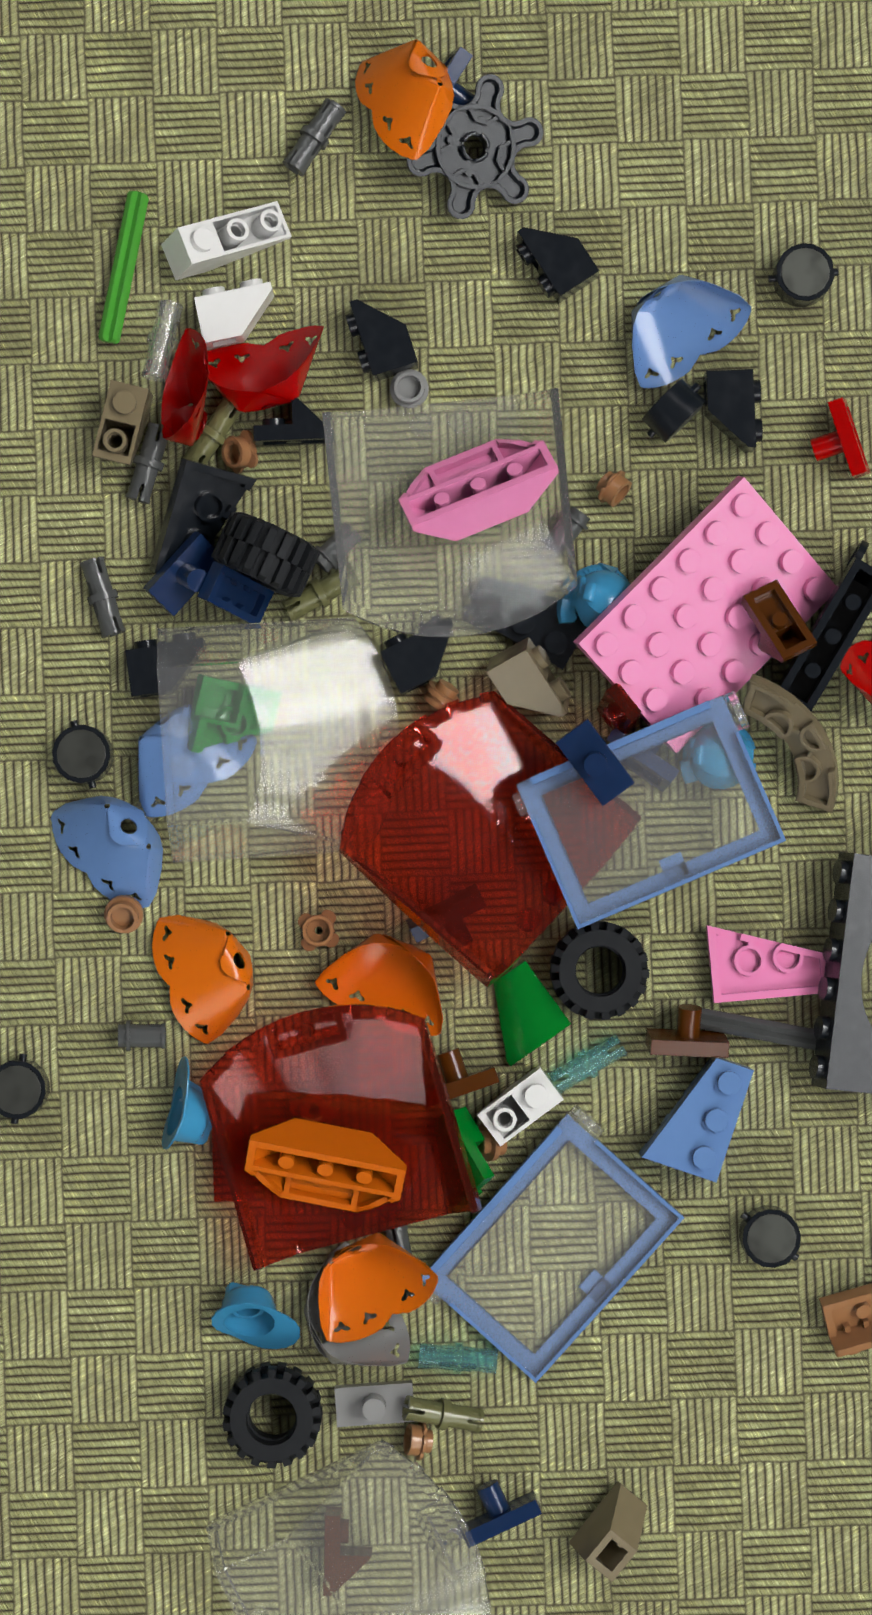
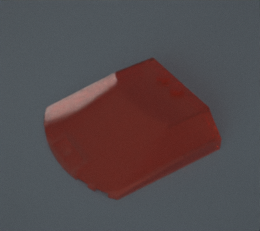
[339,691,642,988]
[199,1004,482,1271]

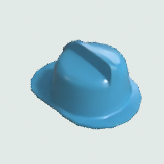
[162,1056,216,1149]
[211,1282,300,1349]

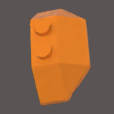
[244,1118,407,1212]

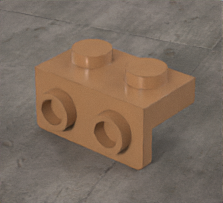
[819,1283,872,1357]

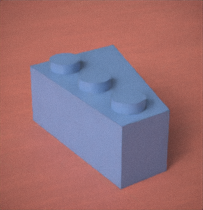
[639,1057,754,1183]

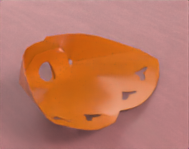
[355,39,454,160]
[152,915,253,1044]
[315,934,443,1037]
[318,1233,438,1343]

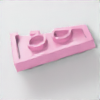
[706,925,826,1003]

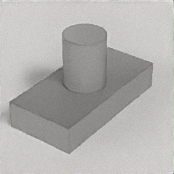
[334,1380,415,1427]

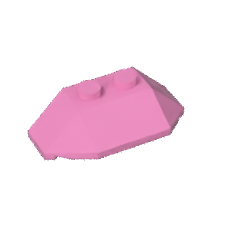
[398,439,559,541]

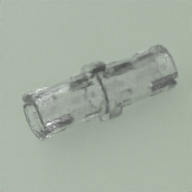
[142,300,183,382]

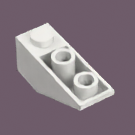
[161,201,292,280]

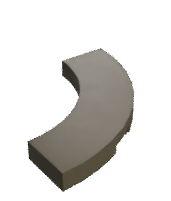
[740,674,839,813]

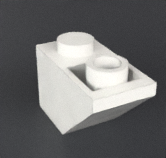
[194,278,274,350]
[477,1065,564,1147]

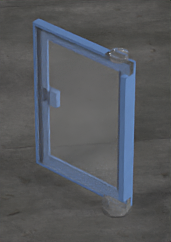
[512,691,786,930]
[421,1104,684,1383]

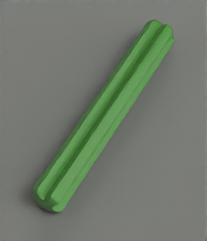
[98,191,149,344]

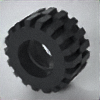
[211,512,320,597]
[549,921,650,1020]
[222,1362,323,1468]

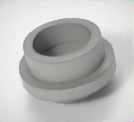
[390,369,429,409]

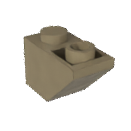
[92,380,153,466]
[486,637,571,717]
[568,1481,647,1582]

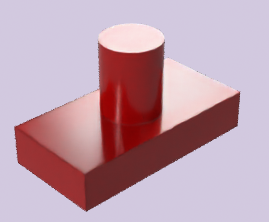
[810,397,871,478]

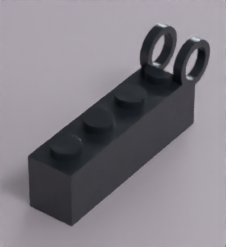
[778,540,872,711]

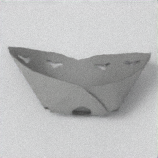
[304,1242,410,1366]

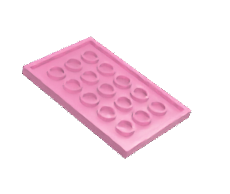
[573,476,836,753]

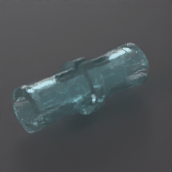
[548,1034,628,1094]
[418,1342,498,1374]

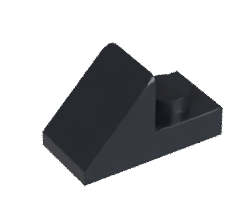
[253,398,333,446]

